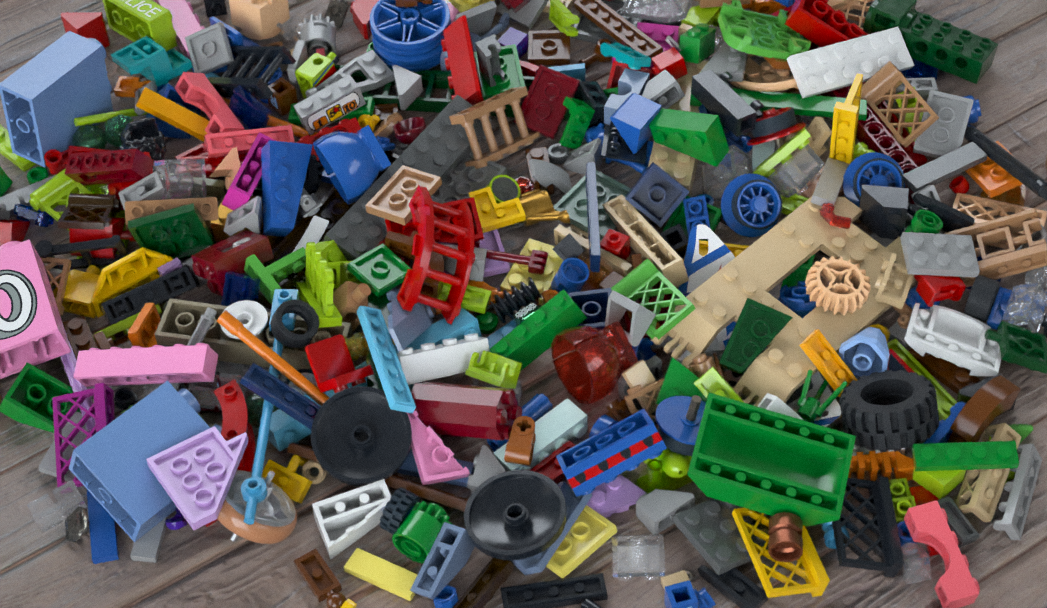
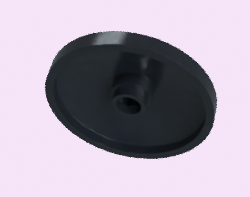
[311,387,412,486]
[464,470,567,560]

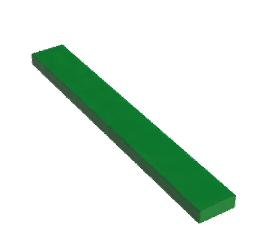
[690,85,867,121]

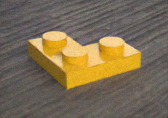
[468,186,526,233]

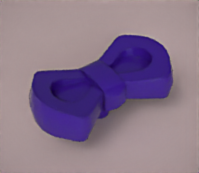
[165,509,187,530]

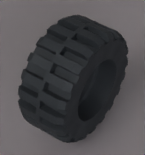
[840,370,939,452]

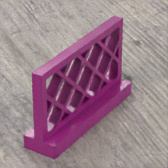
[52,382,115,491]

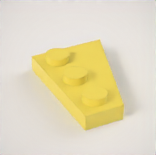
[546,505,617,579]

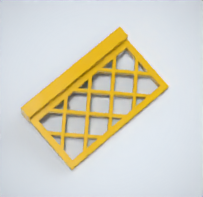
[829,73,863,164]
[732,508,830,598]

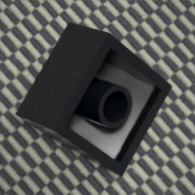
[858,184,909,239]

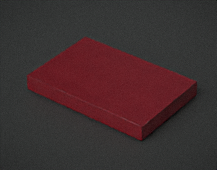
[514,65,580,140]

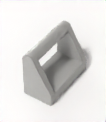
[605,290,656,347]

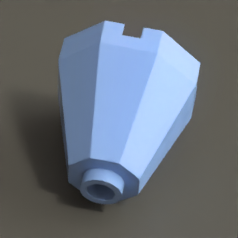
[839,326,890,379]

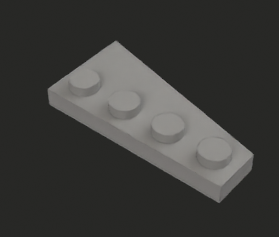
[699,42,748,82]

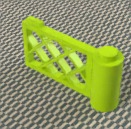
[29,169,122,231]

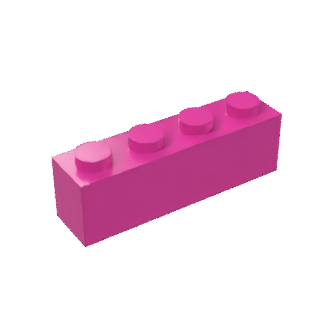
[221,132,276,211]

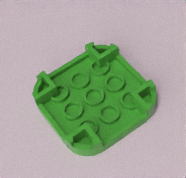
[718,0,811,60]

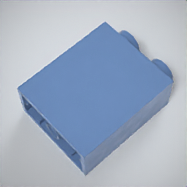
[0,31,113,168]
[69,380,222,543]

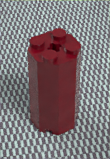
[411,382,522,440]

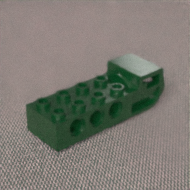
[863,0,998,84]

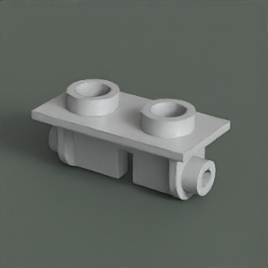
[298,188,323,218]

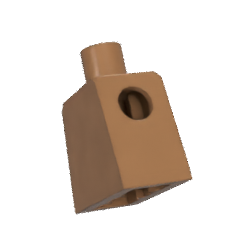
[333,281,371,331]

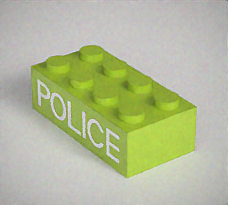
[103,0,177,52]

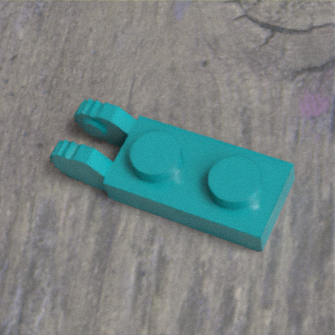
[600,43,651,70]

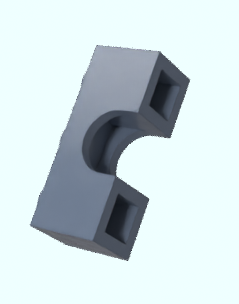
[604,68,650,125]

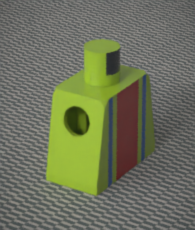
[294,52,340,99]

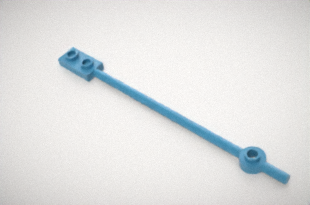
[241,289,299,525]

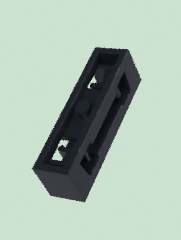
[100,266,197,326]

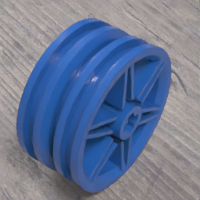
[370,0,451,72]

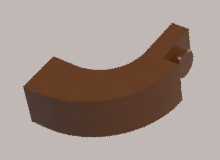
[385,231,444,299]
[947,375,1021,443]

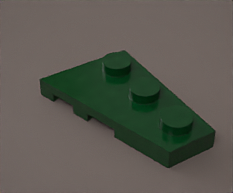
[718,298,793,375]

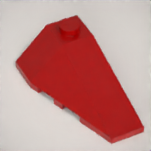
[384,197,484,243]

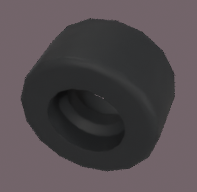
[964,275,1000,321]

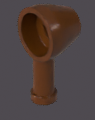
[578,39,613,69]

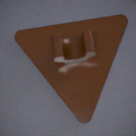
[713,352,743,384]

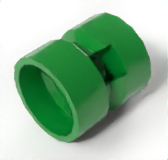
[905,209,943,234]

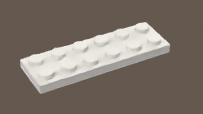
[787,27,914,99]

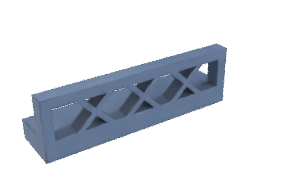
[510,482,592,575]

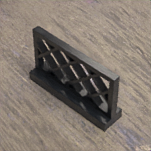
[832,476,904,578]

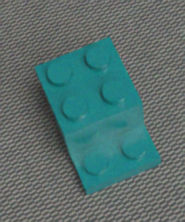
[111,36,193,87]

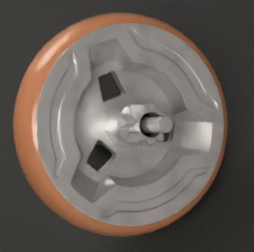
[217,470,297,544]

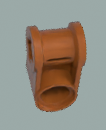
[504,416,536,466]

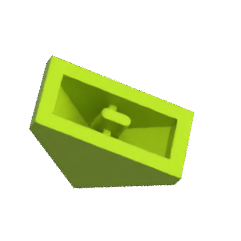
[912,468,966,499]

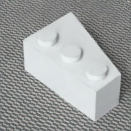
[312,479,391,560]

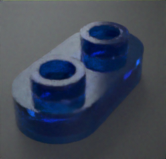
[13,204,54,227]

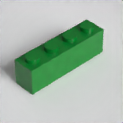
[489,289,587,371]

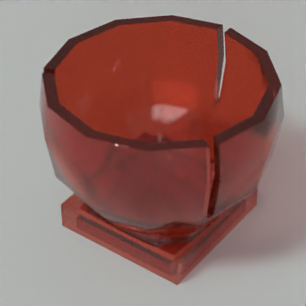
[551,320,638,404]

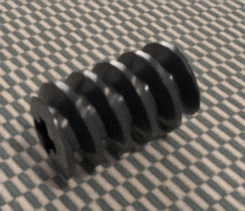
[490,277,542,324]

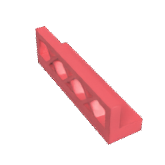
[203,125,295,158]

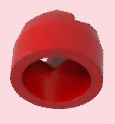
[949,175,969,194]

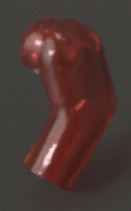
[820,203,851,229]

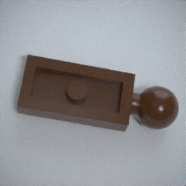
[294,548,347,608]

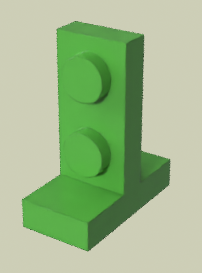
[244,247,306,304]

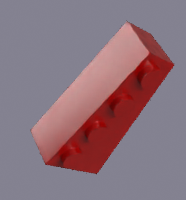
[785,0,867,47]

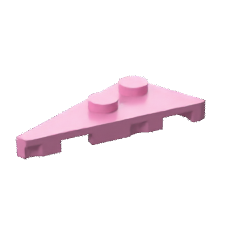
[406,410,470,485]

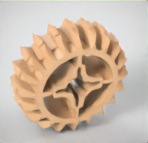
[805,256,871,316]

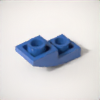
[683,195,711,240]

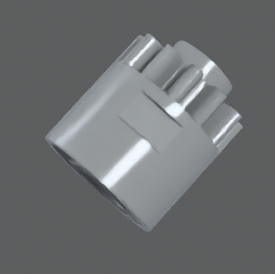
[300,14,336,59]

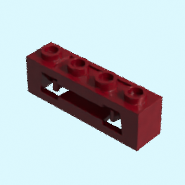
[65,148,154,185]

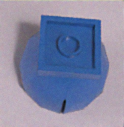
[313,125,391,204]

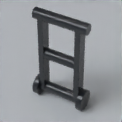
[35,235,130,270]

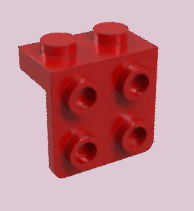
[305,334,374,393]

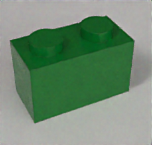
[679,23,716,64]

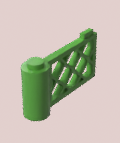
[610,258,696,340]

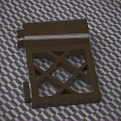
[57,193,121,230]

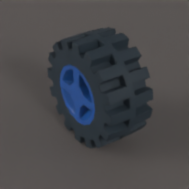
[379,487,420,535]

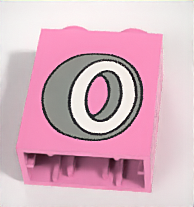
[0,239,71,379]

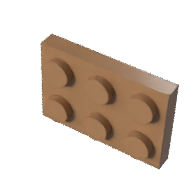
[365,165,442,225]

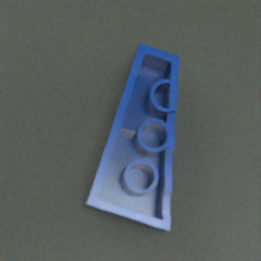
[261,140,313,237]

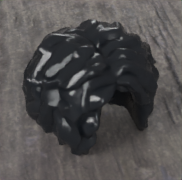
[119,117,167,171]

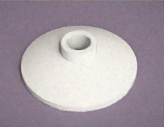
[220,300,268,339]

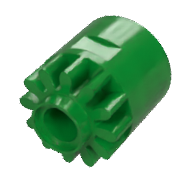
[392,501,453,564]

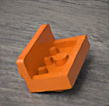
[128,303,161,348]

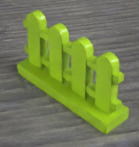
[297,242,342,328]

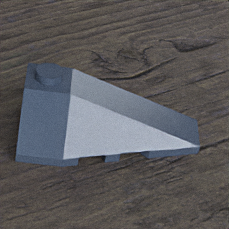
[387,287,435,352]

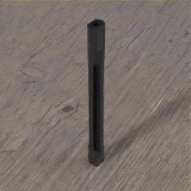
[964,123,1047,201]

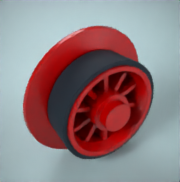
[746,107,807,149]

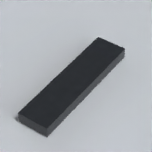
[500,573,608,608]

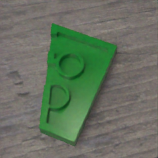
[655,357,707,405]

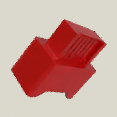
[914,275,967,307]

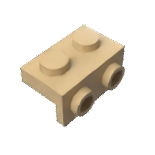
[874,252,914,309]

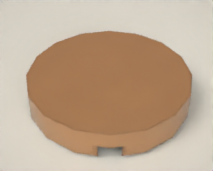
[373,112,403,138]

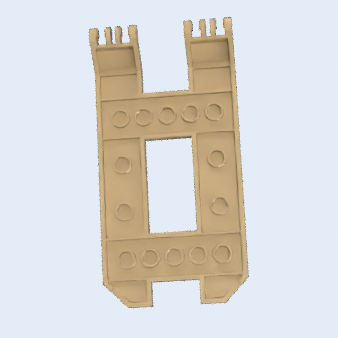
[651,197,918,406]

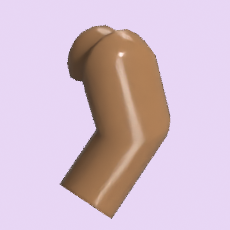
[892,303,913,329]

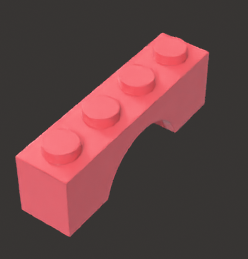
[174,72,245,134]
[904,500,980,608]

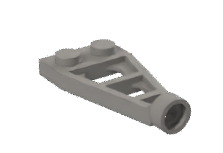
[306,50,394,98]

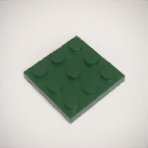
[128,203,216,261]

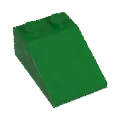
[0,362,81,433]

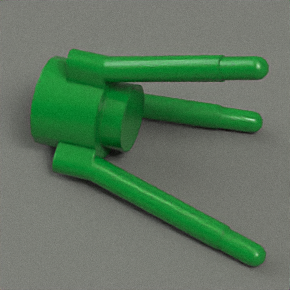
[796,369,848,423]

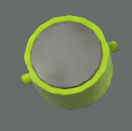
[486,175,521,204]

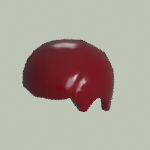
[393,117,427,145]

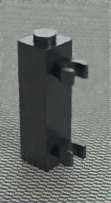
[691,69,764,137]

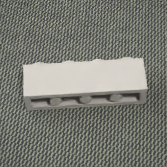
[397,333,490,385]

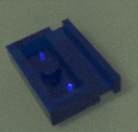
[228,85,271,129]
[221,271,260,306]

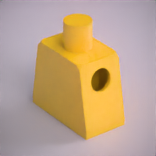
[52,265,101,318]

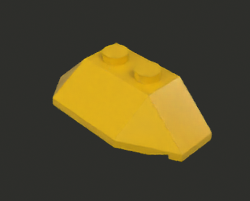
[91,247,173,318]

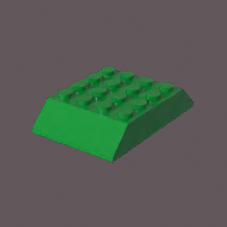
[687,392,856,526]

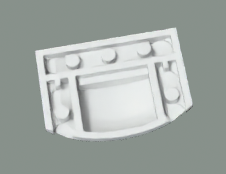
[904,303,1001,376]

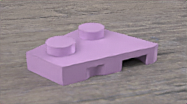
[587,474,646,518]

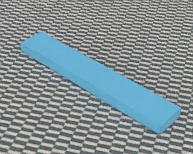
[356,306,416,413]

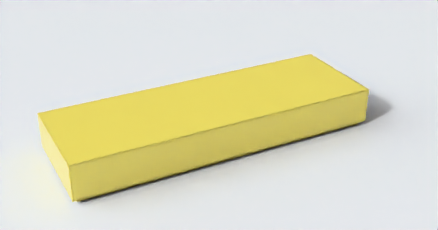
[344,548,418,601]

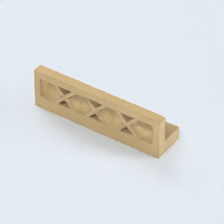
[554,224,632,277]
[955,423,1022,522]

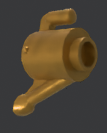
[518,189,570,227]

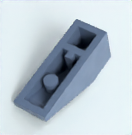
[410,522,475,599]

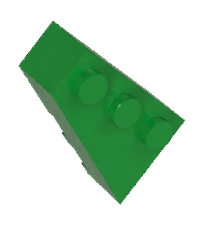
[649,108,729,167]

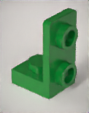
[559,96,595,149]

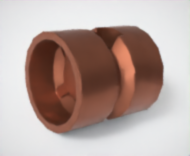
[769,512,803,562]

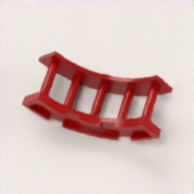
[396,185,476,325]
[206,379,256,527]

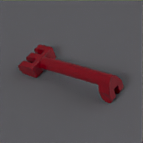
[474,240,548,275]

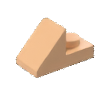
[210,147,241,190]

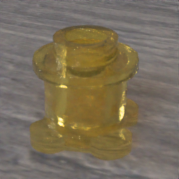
[344,332,370,361]

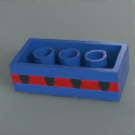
[556,409,667,497]

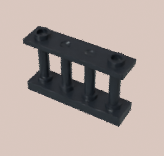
[207,46,296,99]

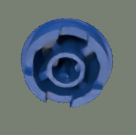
[778,281,816,319]

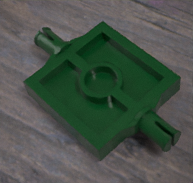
[984,321,1047,374]

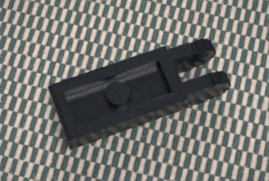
[907,193,975,232]
[698,565,768,608]

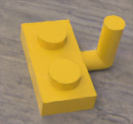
[262,455,313,504]

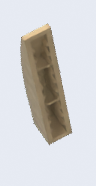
[602,194,689,288]

